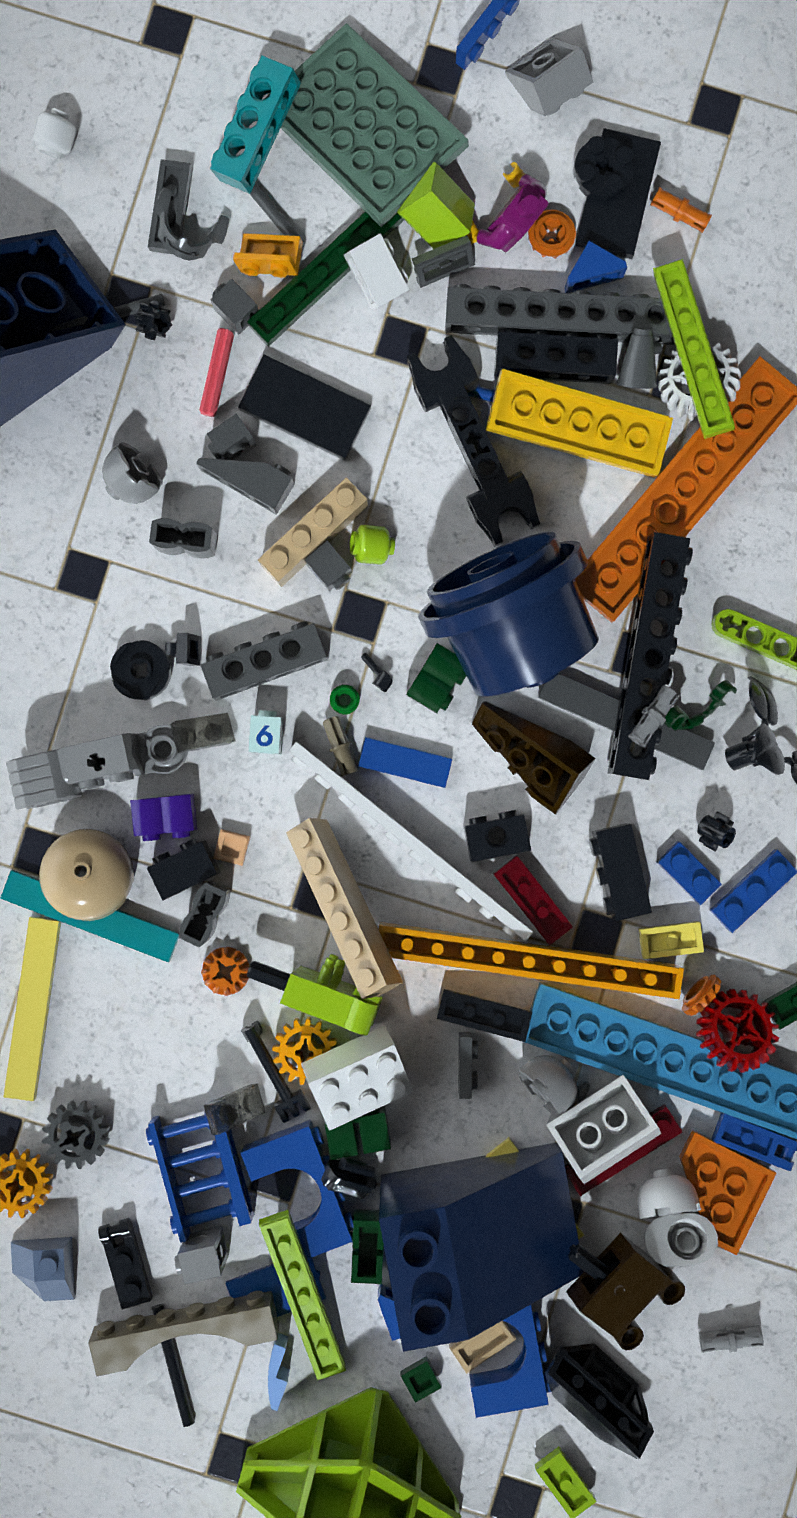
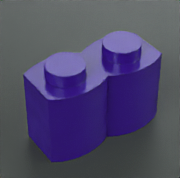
[130,794,198,841]

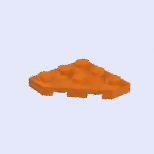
[679,1130,777,1255]

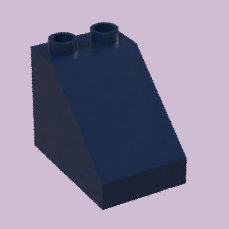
[0,229,126,427]
[379,1142,584,1352]

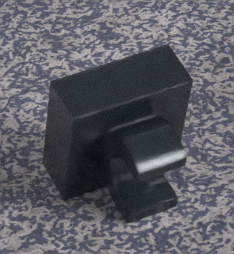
[165,633,201,666]

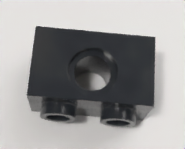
[463,810,531,862]

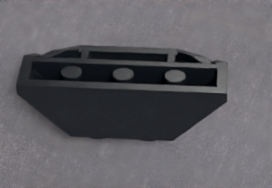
[545,1343,654,1459]

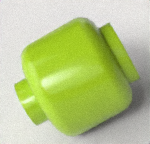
[349,525,395,565]

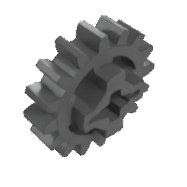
[42,1100,110,1169]

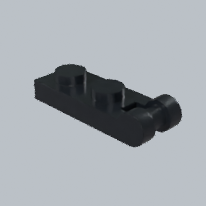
[98,1218,153,1310]

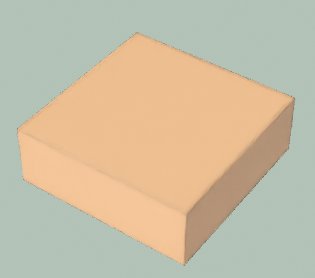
[213,829,251,866]

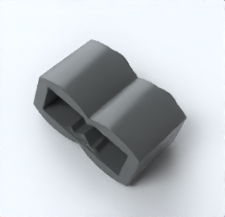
[149,518,217,558]
[179,881,230,947]

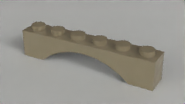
[88,1291,279,1377]

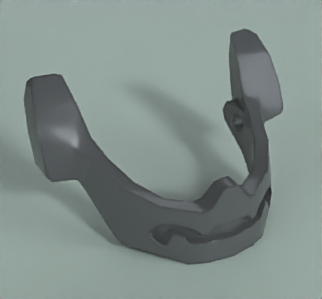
[153,187,229,261]

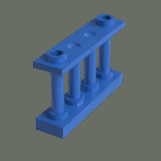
[146,1098,254,1243]

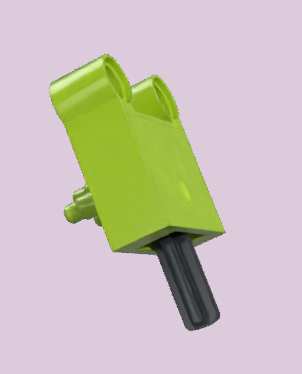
[247,954,383,1035]

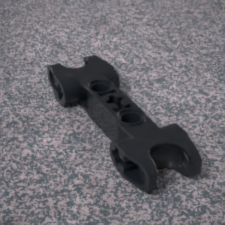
[406,335,540,547]

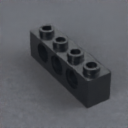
[494,328,618,384]

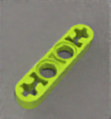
[711,609,797,670]

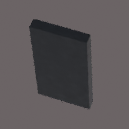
[575,128,661,259]
[238,354,371,461]

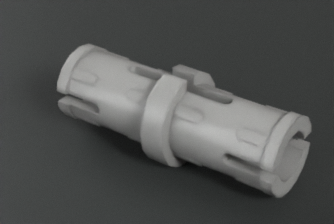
[628,685,679,747]
[698,1325,764,1353]

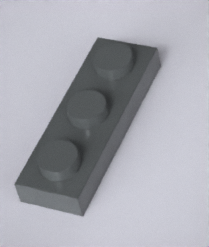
[148,159,192,254]

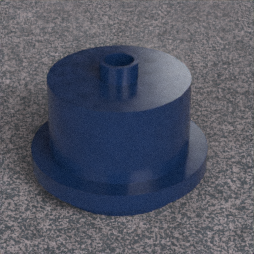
[418,532,599,696]

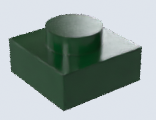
[400,1356,442,1403]

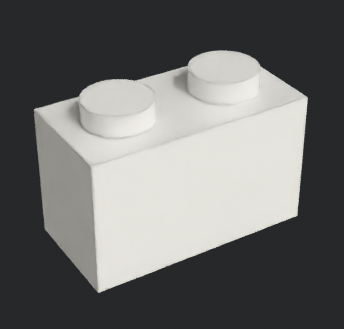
[344,233,409,310]

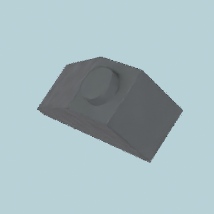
[196,458,295,515]

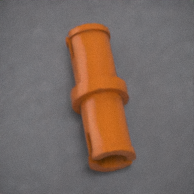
[650,187,712,233]

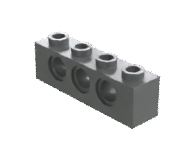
[200,621,328,701]

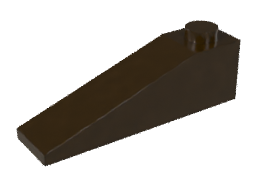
[472,701,596,815]

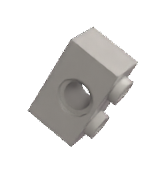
[175,1226,229,1285]

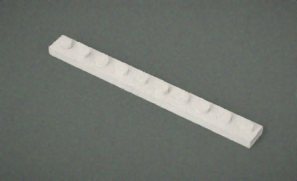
[289,742,533,941]

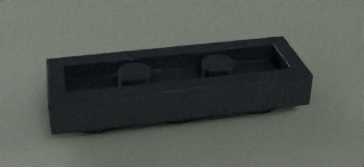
[437,989,533,1042]

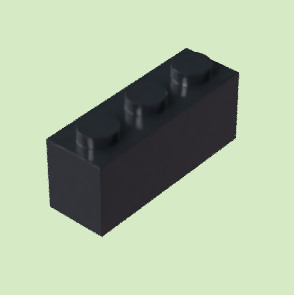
[589,823,652,921]

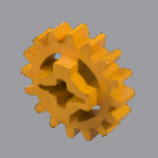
[272,1017,337,1085]
[0,1149,53,1218]

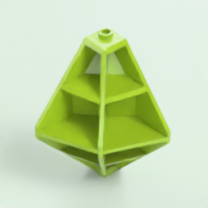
[236,1387,461,1518]

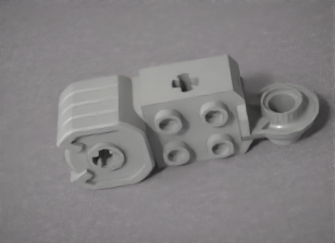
[6,725,188,809]

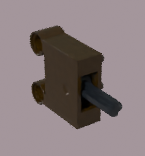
[566,1232,685,1351]

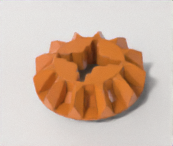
[528,210,576,259]
[201,947,249,996]
[682,975,721,1016]

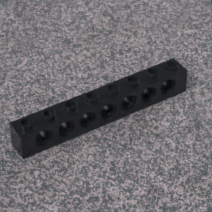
[607,532,693,780]

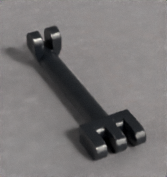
[241,1021,311,1123]

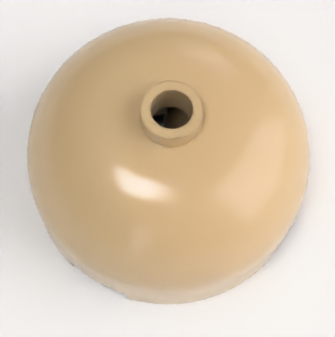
[39,829,134,921]

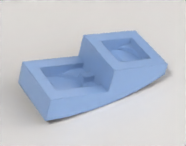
[268,1333,290,1411]

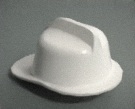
[645,1213,718,1267]

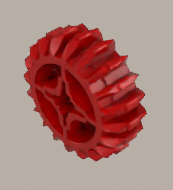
[696,989,780,1073]

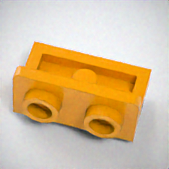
[233,233,303,278]

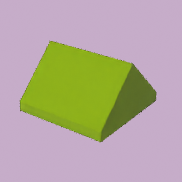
[397,162,475,249]

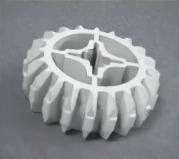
[658,342,741,421]

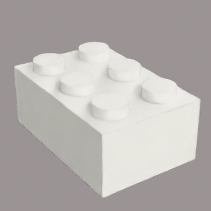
[301,1026,414,1131]
[547,1075,661,1184]

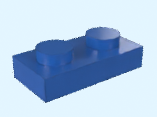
[656,841,722,905]

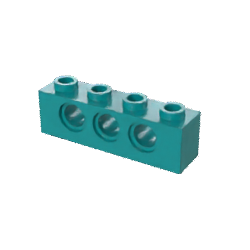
[210,55,301,194]

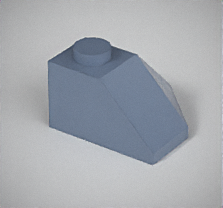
[11,1237,75,1301]

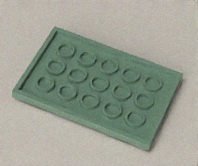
[263,23,469,227]

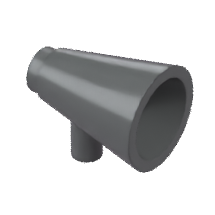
[616,327,662,389]

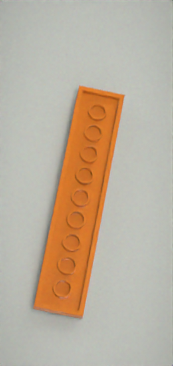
[575,356,797,623]

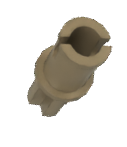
[323,716,359,777]

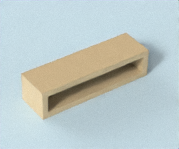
[258,477,368,587]

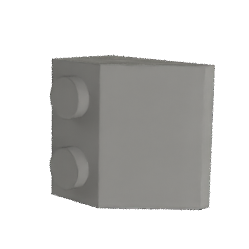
[505,38,593,116]

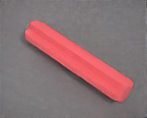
[199,328,234,417]

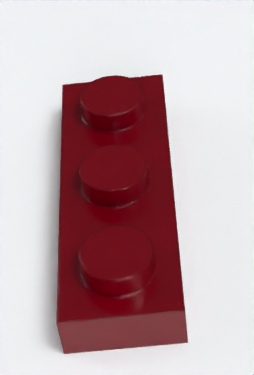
[493,855,573,946]

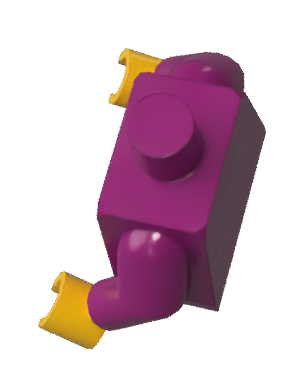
[465,162,549,253]

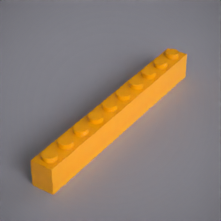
[378,922,684,999]

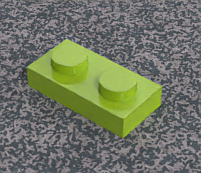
[534,1446,597,1518]

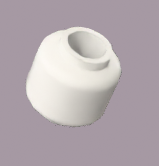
[33,108,76,159]

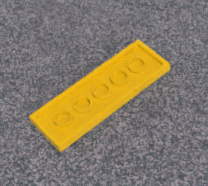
[486,369,673,478]

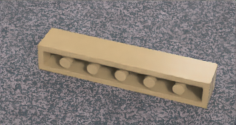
[286,818,403,999]

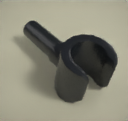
[361,653,393,692]

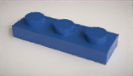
[456,0,520,70]
[710,849,797,933]

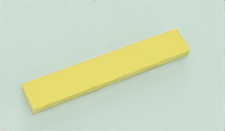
[3,916,61,1101]

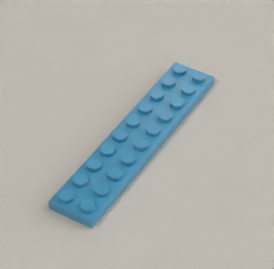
[525,982,797,1139]

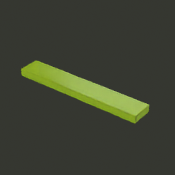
[653,259,735,439]
[259,1209,346,1381]

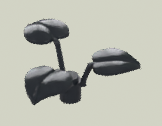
[725,676,797,784]

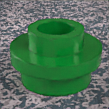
[330,685,360,715]

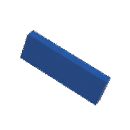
[358,737,453,788]

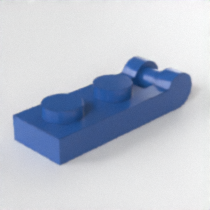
[711,1112,797,1171]

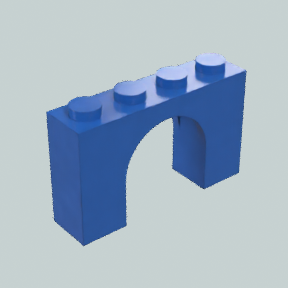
[240,1119,354,1259]
[469,1305,551,1418]

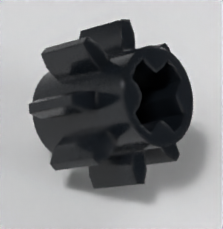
[134,301,172,341]
[697,811,736,851]

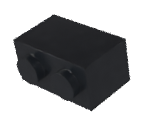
[147,838,221,901]

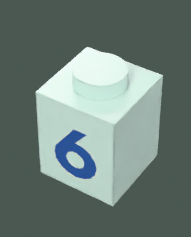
[248,710,284,754]

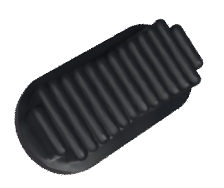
[321,1157,377,1199]

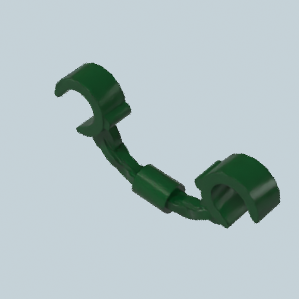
[664,680,737,731]

